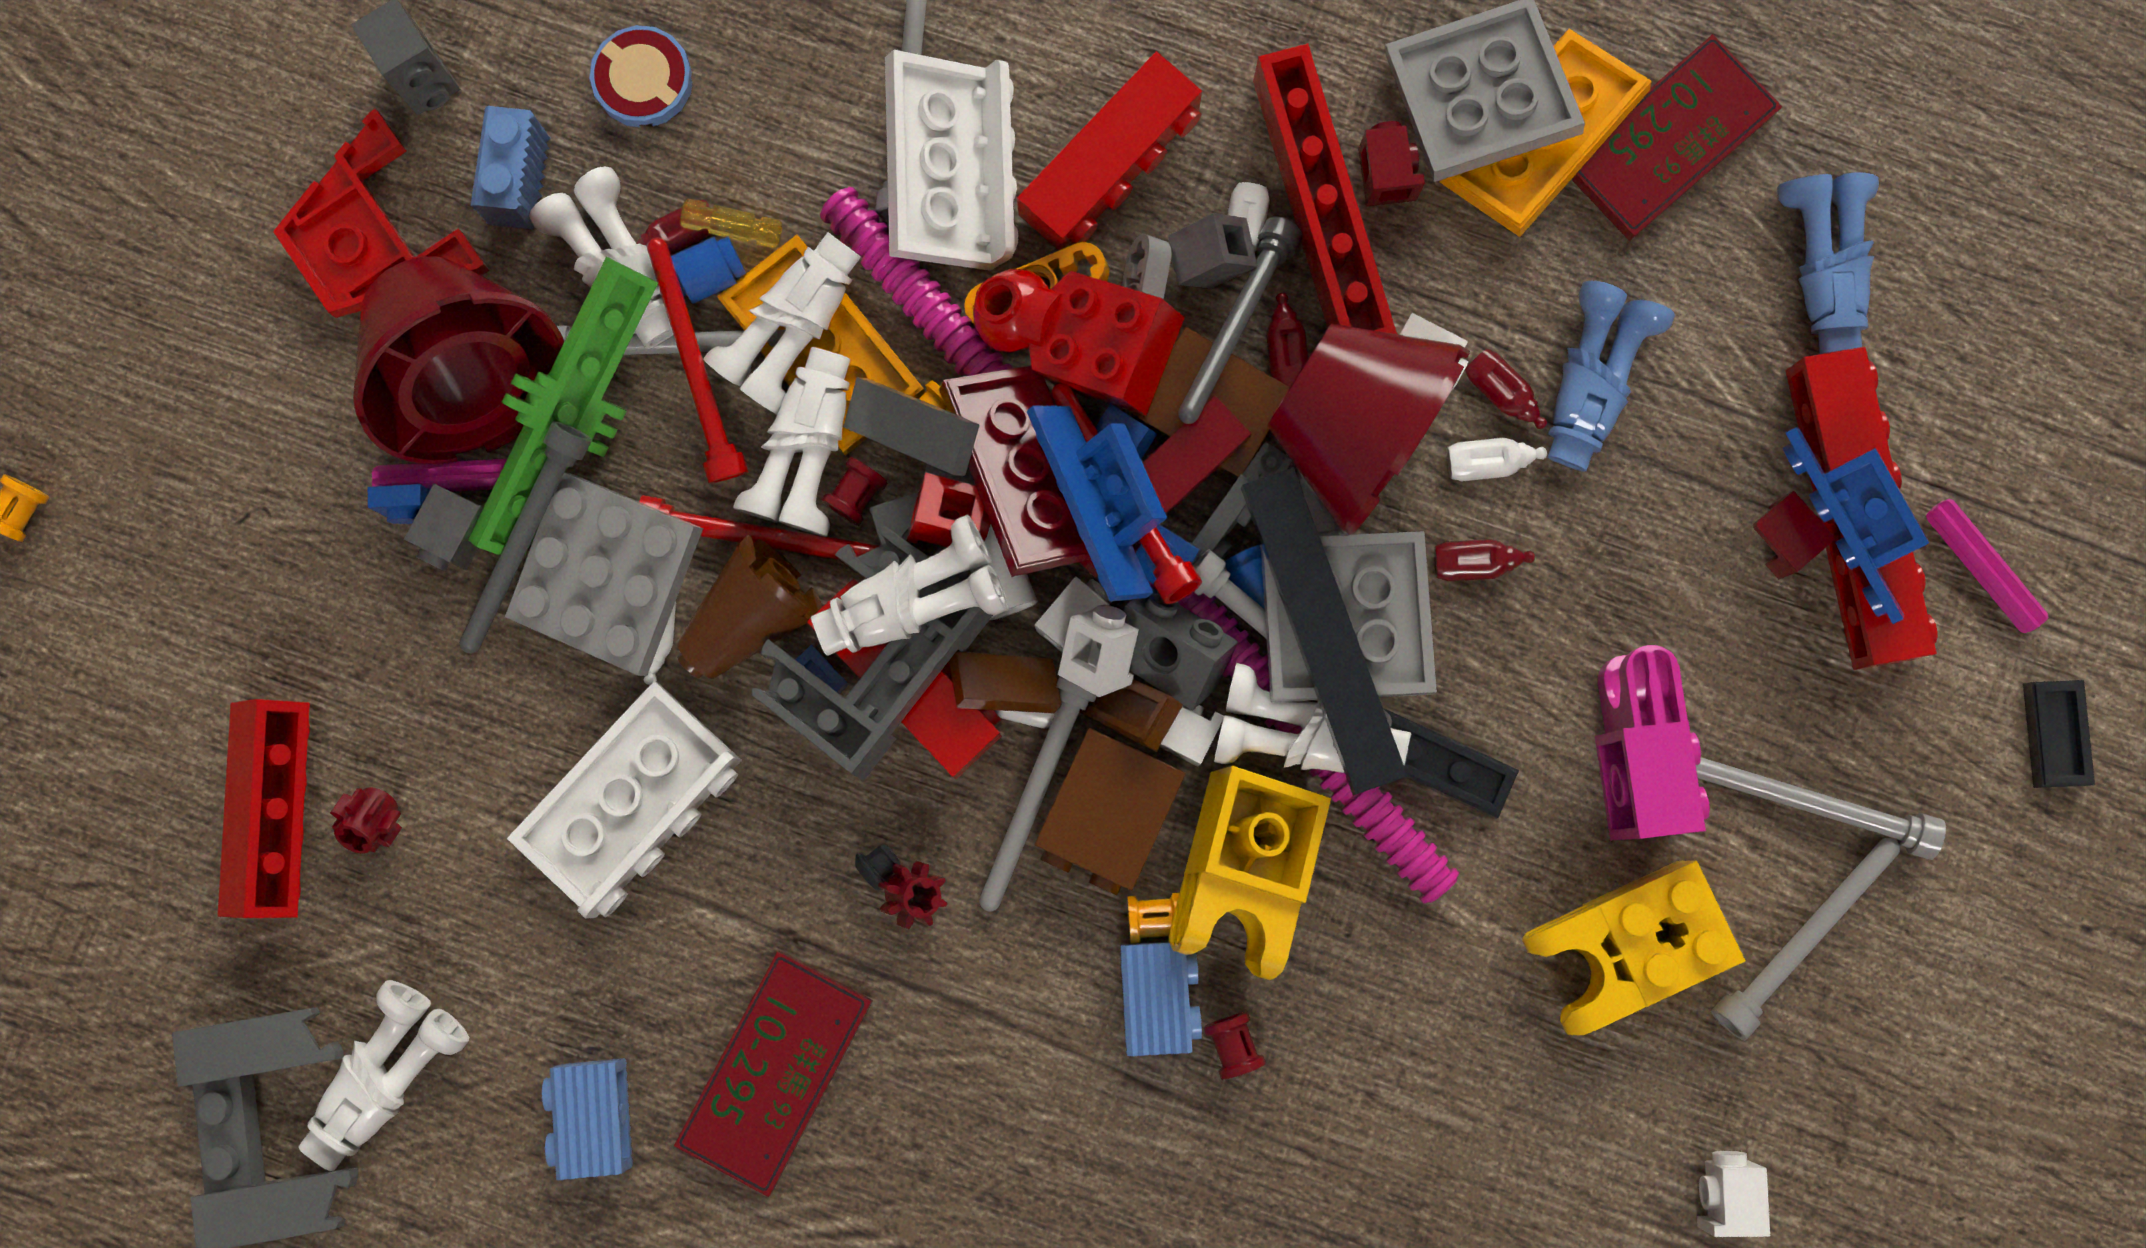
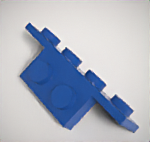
[1026,406,1167,601]
[1783,428,1929,624]

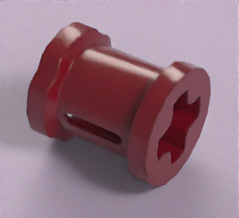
[821,457,888,526]
[1203,1011,1266,1080]

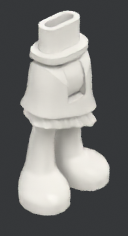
[529,166,673,349]
[704,232,861,415]
[733,347,851,537]
[811,515,1008,656]
[1214,663,1411,773]
[299,980,470,1171]

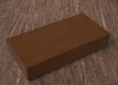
[949,652,1062,714]
[1079,679,1183,752]

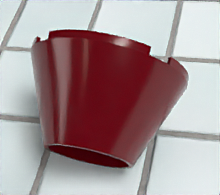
[353,256,564,464]
[1267,323,1470,535]

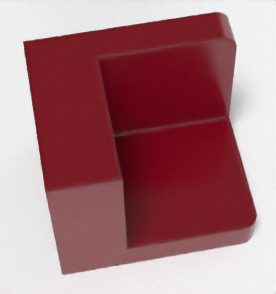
[1753,491,1837,580]

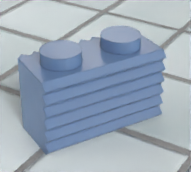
[470,106,551,229]
[1120,942,1202,1056]
[542,1058,633,1180]

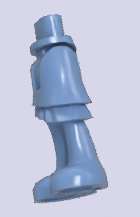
[1777,172,1879,354]
[1548,281,1675,471]

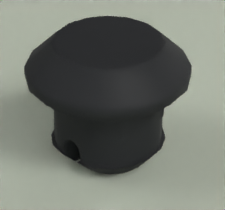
[855,845,900,890]

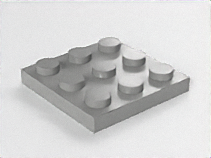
[1386,0,1585,182]
[505,472,703,676]
[1261,531,1437,702]

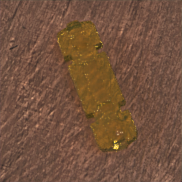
[680,198,782,248]

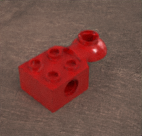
[973,269,1185,416]

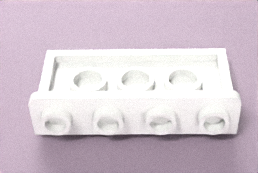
[885,50,1018,271]
[507,681,742,919]

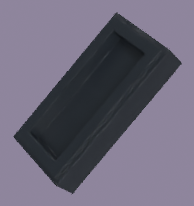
[2023,680,2095,788]

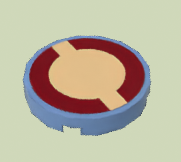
[589,25,692,127]

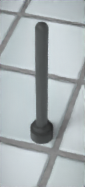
[1178,217,1303,424]
[459,421,592,653]

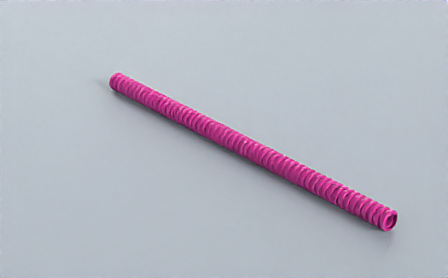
[820,187,1460,904]

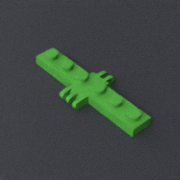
[468,256,658,558]

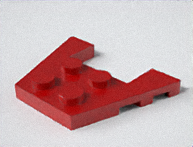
[273,108,490,318]

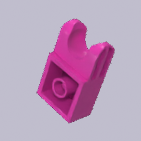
[1595,645,1710,841]

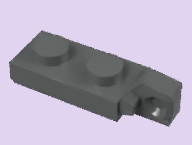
[1192,442,1293,563]

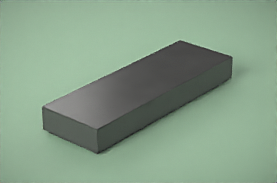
[843,377,980,476]

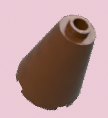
[677,535,822,679]

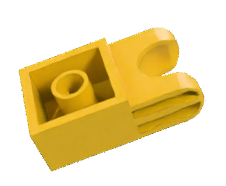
[1169,766,1331,980]
[1522,861,1746,1035]

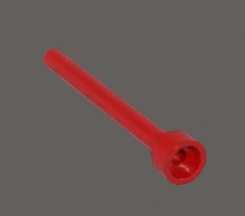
[647,238,749,484]
[1051,383,1202,604]
[639,495,879,560]

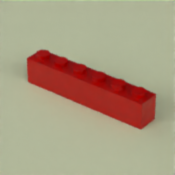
[1253,43,1397,334]
[1785,347,1938,670]

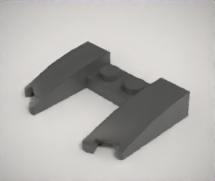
[751,526,993,781]
[172,1007,359,1248]

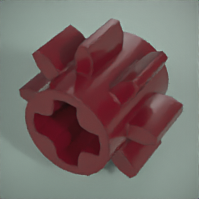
[330,787,402,854]
[878,861,947,929]

